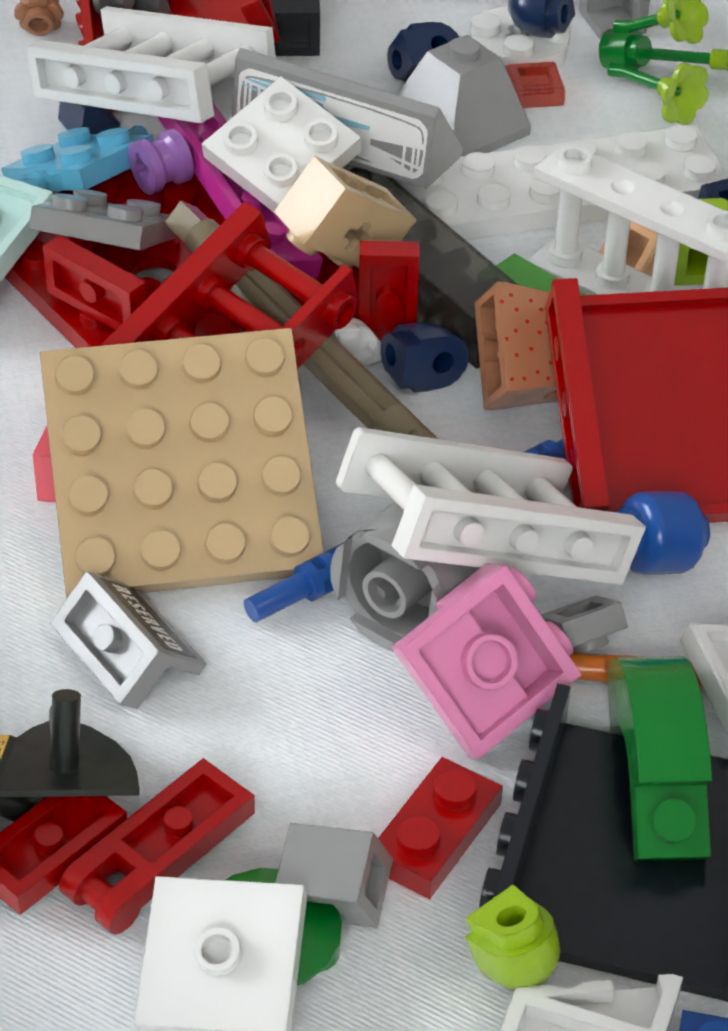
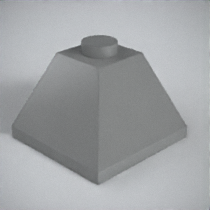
[397,35,531,157]

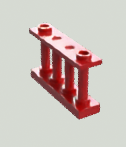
[100,201,360,370]

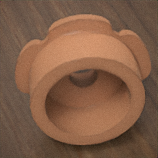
[14,0,64,36]

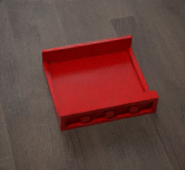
[545,278,728,523]

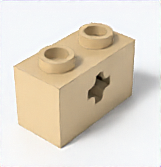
[274,156,417,269]

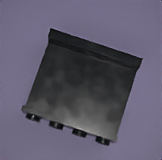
[479,683,728,1002]

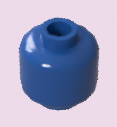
[616,491,710,575]

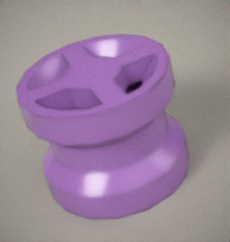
[128,129,194,195]

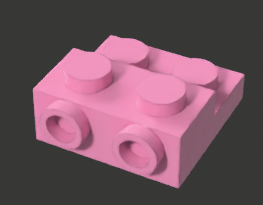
[391,563,582,760]

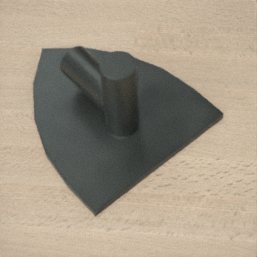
[0,689,140,797]

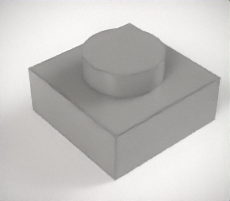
[541,595,628,653]

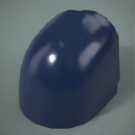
[508,0,575,38]
[387,22,459,83]
[381,322,469,393]

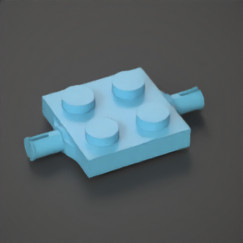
[1,125,154,192]

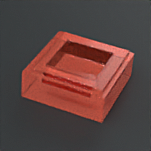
[505,61,565,108]

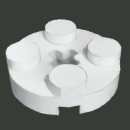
[470,6,571,76]

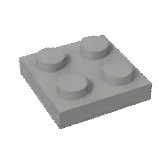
[29,189,176,250]

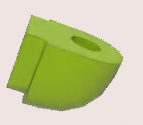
[465,885,561,990]

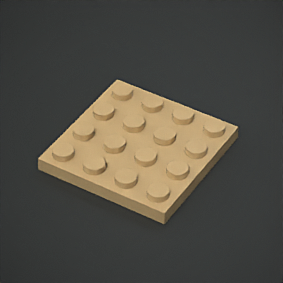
[40,328,324,599]

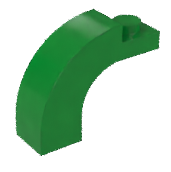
[607,656,712,861]

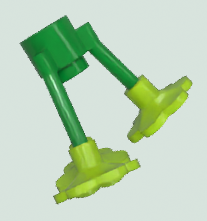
[599,0,728,125]

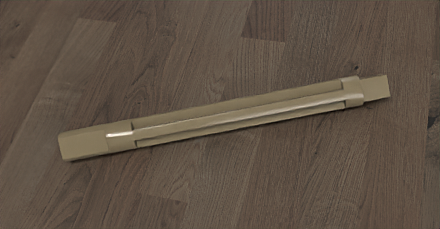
[165,201,438,439]

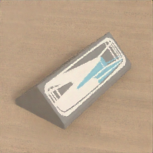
[232,48,463,189]

